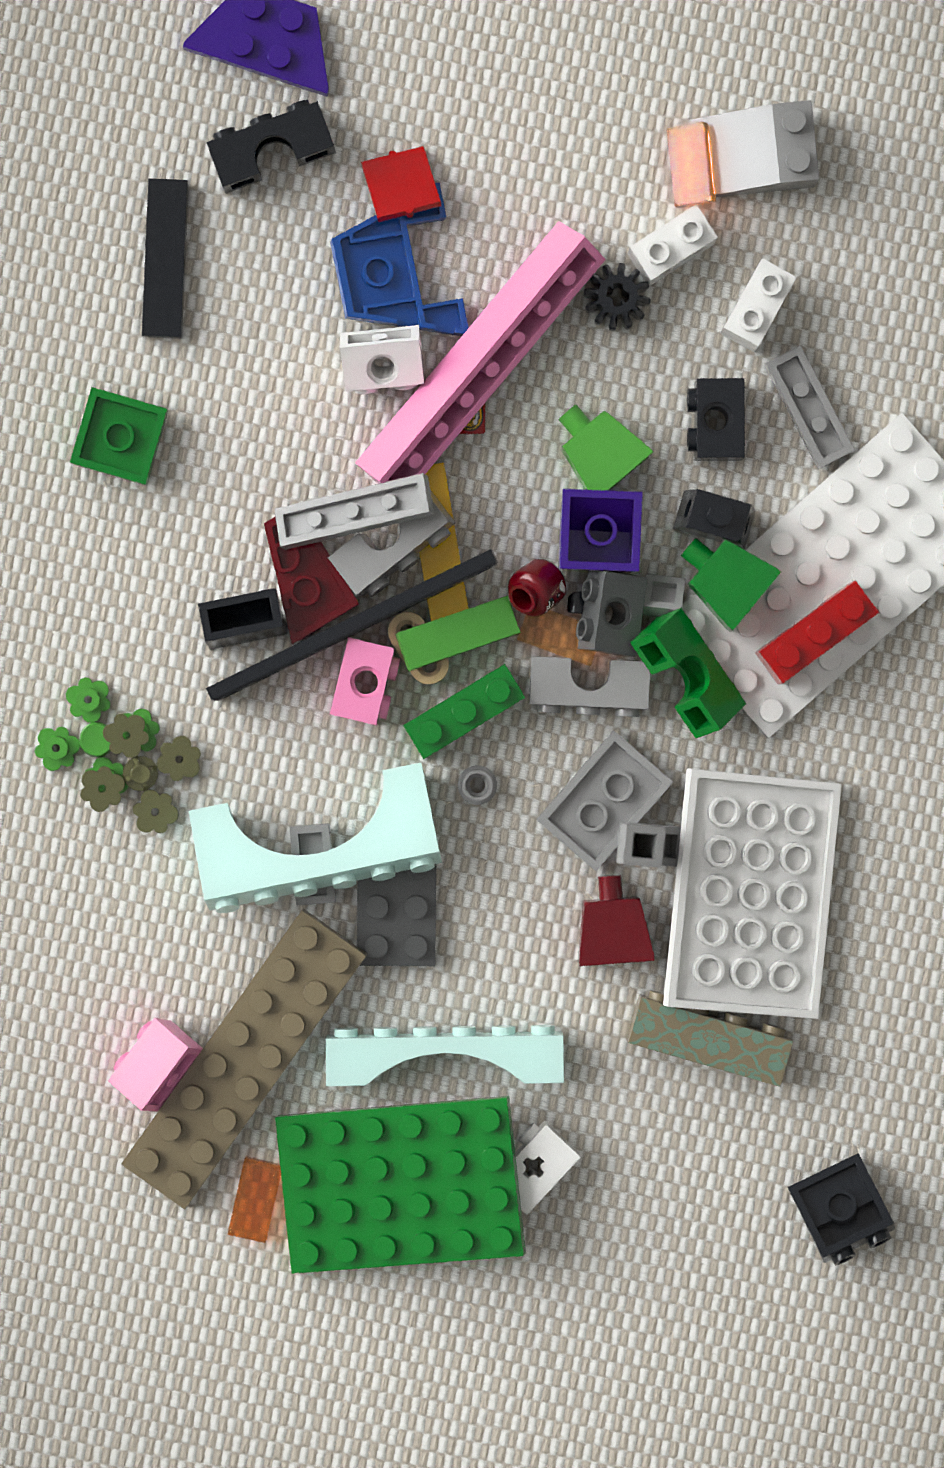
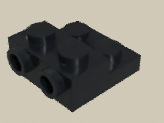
[788,1153,895,1265]

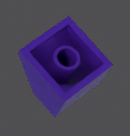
[558,489,643,572]

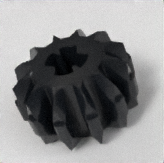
[584,263,651,331]

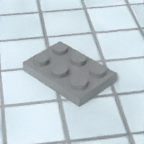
[536,730,673,871]

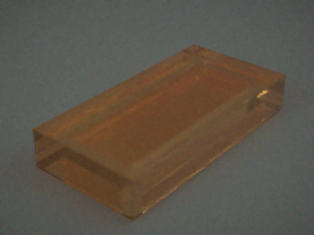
[667,122,716,208]
[517,610,596,667]
[227,1156,281,1243]

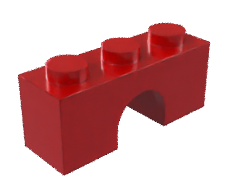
[755,580,879,684]

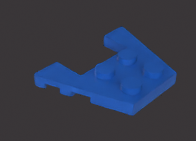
[330,182,468,336]

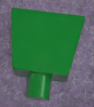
[681,537,781,632]

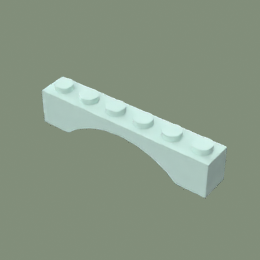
[326,1025,564,1086]

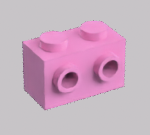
[108,1018,203,1112]

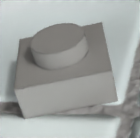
[643,574,686,617]

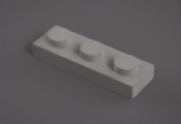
[764,345,855,470]

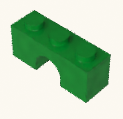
[630,608,747,738]
[403,664,525,759]

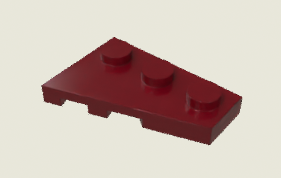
[264,516,359,645]

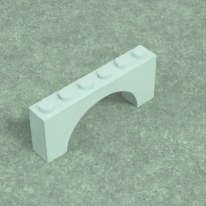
[189,763,442,913]

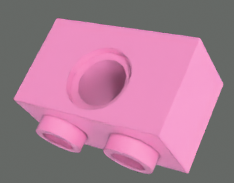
[330,637,401,725]

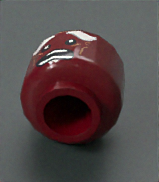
[508,559,566,617]

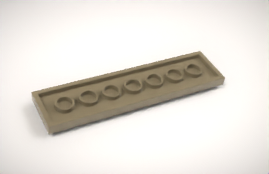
[121,908,367,1210]

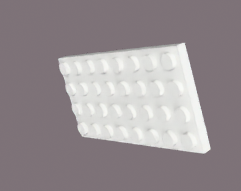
[682,413,944,738]

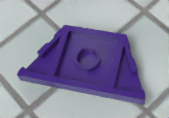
[183,0,329,97]

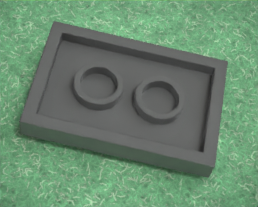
[357,864,437,966]

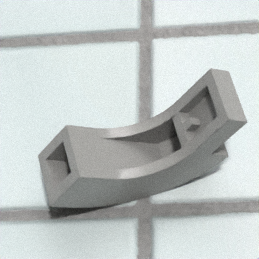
[616,822,681,868]

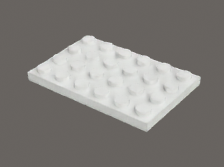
[663,768,842,1019]

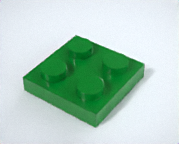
[70,387,169,486]

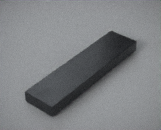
[142,178,189,339]

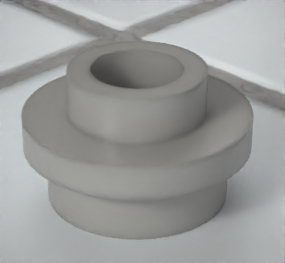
[458,765,497,805]

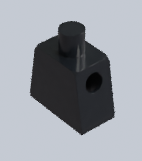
[673,489,756,549]

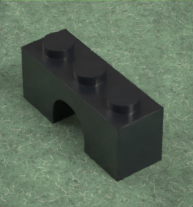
[206,100,336,194]

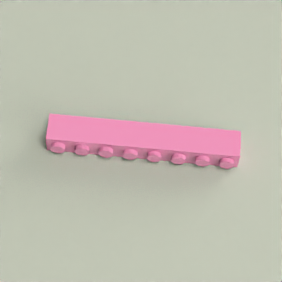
[356,222,606,484]

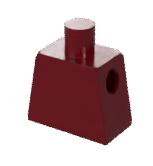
[578,875,655,966]

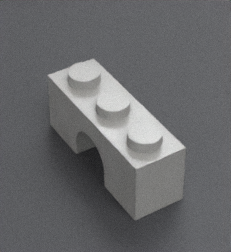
[328,490,456,597]
[529,656,650,717]

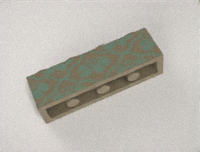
[626,990,794,1087]

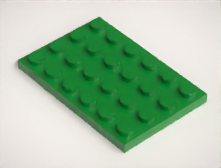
[275,1096,526,1274]

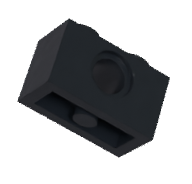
[687,378,745,461]

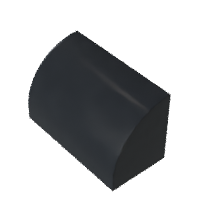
[198,588,287,650]

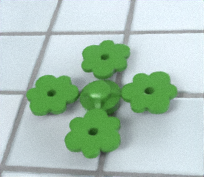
[35,677,160,794]

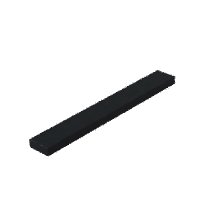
[206,549,499,701]

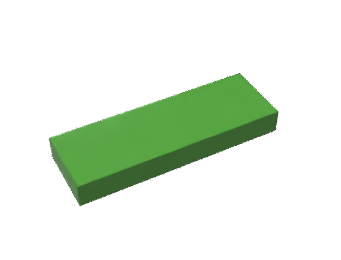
[395,595,521,672]

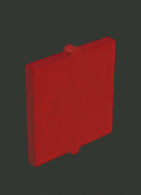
[361,146,441,222]

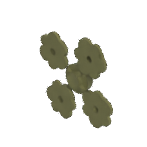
[80,714,201,834]

